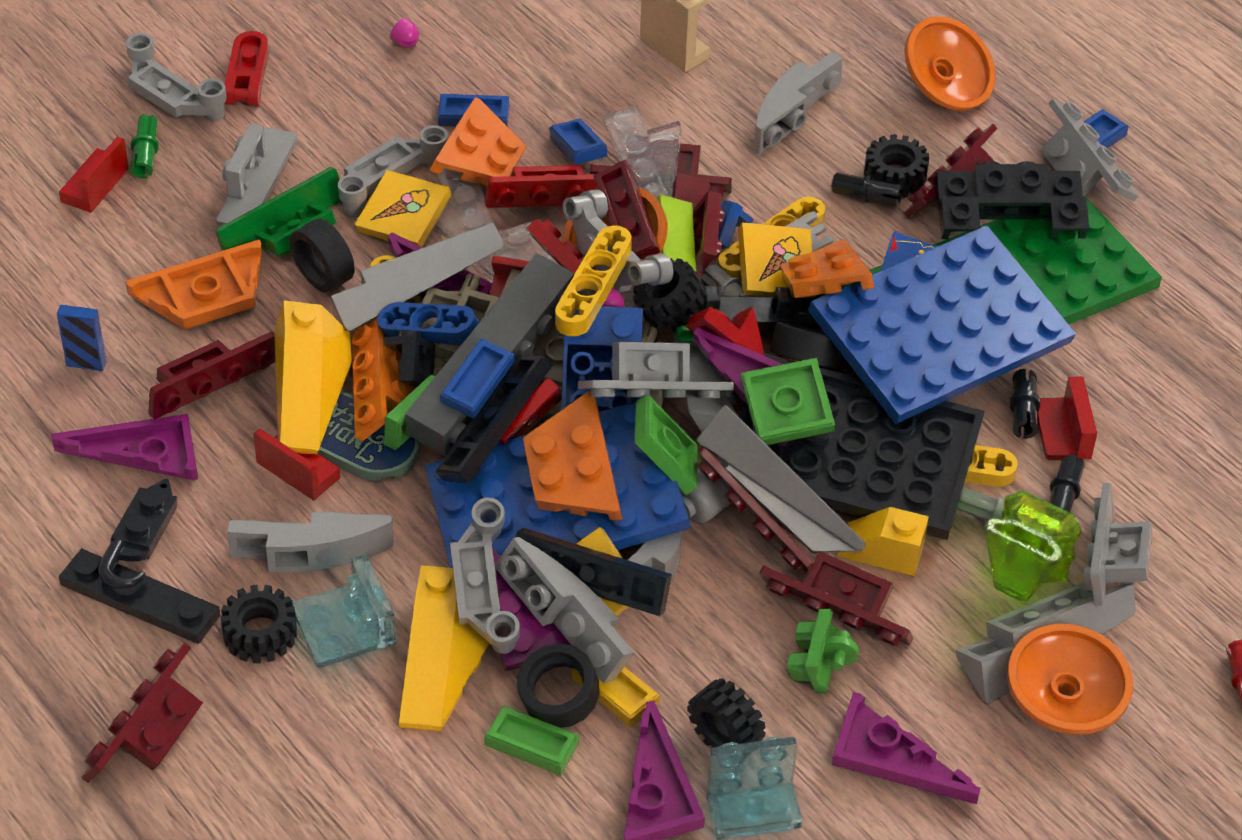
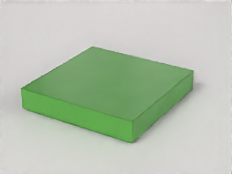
[741,358,835,445]
[635,394,697,495]

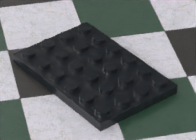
[721,353,985,540]

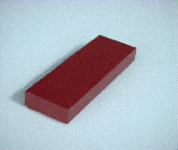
[593,159,661,260]

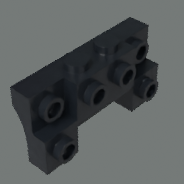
[934,161,1089,239]

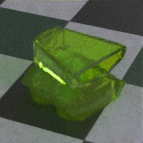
[985,491,1082,602]

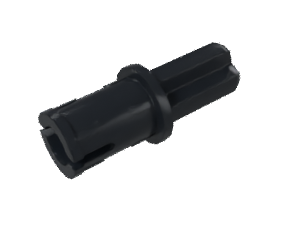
[831,172,903,207]
[1044,453,1085,524]

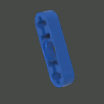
[377,302,480,345]

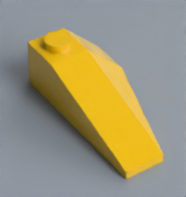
[274,300,352,455]
[399,565,492,731]

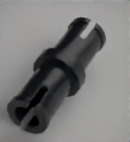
[1010,368,1040,439]

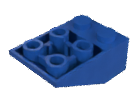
[561,307,643,412]

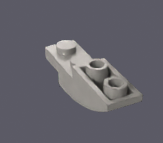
[754,52,843,155]
[227,511,394,572]
[495,537,634,683]

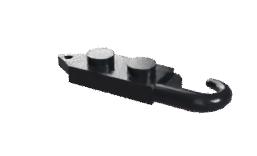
[98,478,177,589]

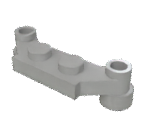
[126,33,227,121]
[338,125,448,218]
[563,190,673,292]
[450,497,520,654]

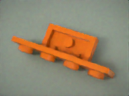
[352,316,413,442]

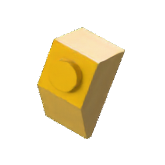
[837,507,929,576]

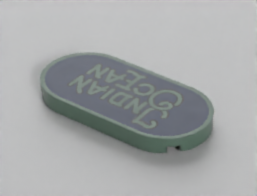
[318,390,419,481]

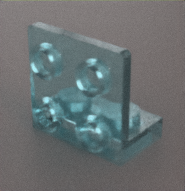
[292,553,396,668]
[706,737,802,840]

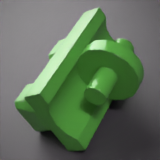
[787,609,859,693]

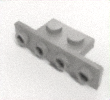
[1041,98,1139,201]
[217,123,298,227]
[578,342,734,398]
[1084,483,1153,606]

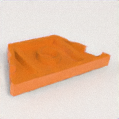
[430,96,527,187]
[780,239,875,298]
[125,240,262,330]
[523,391,623,521]

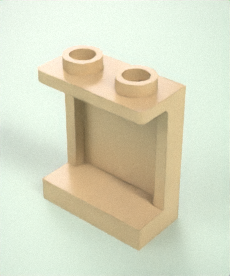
[640,0,712,72]

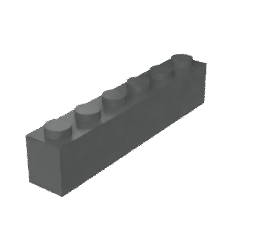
[405,253,575,456]

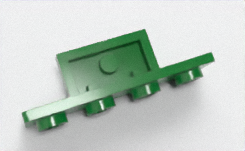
[215,167,341,256]

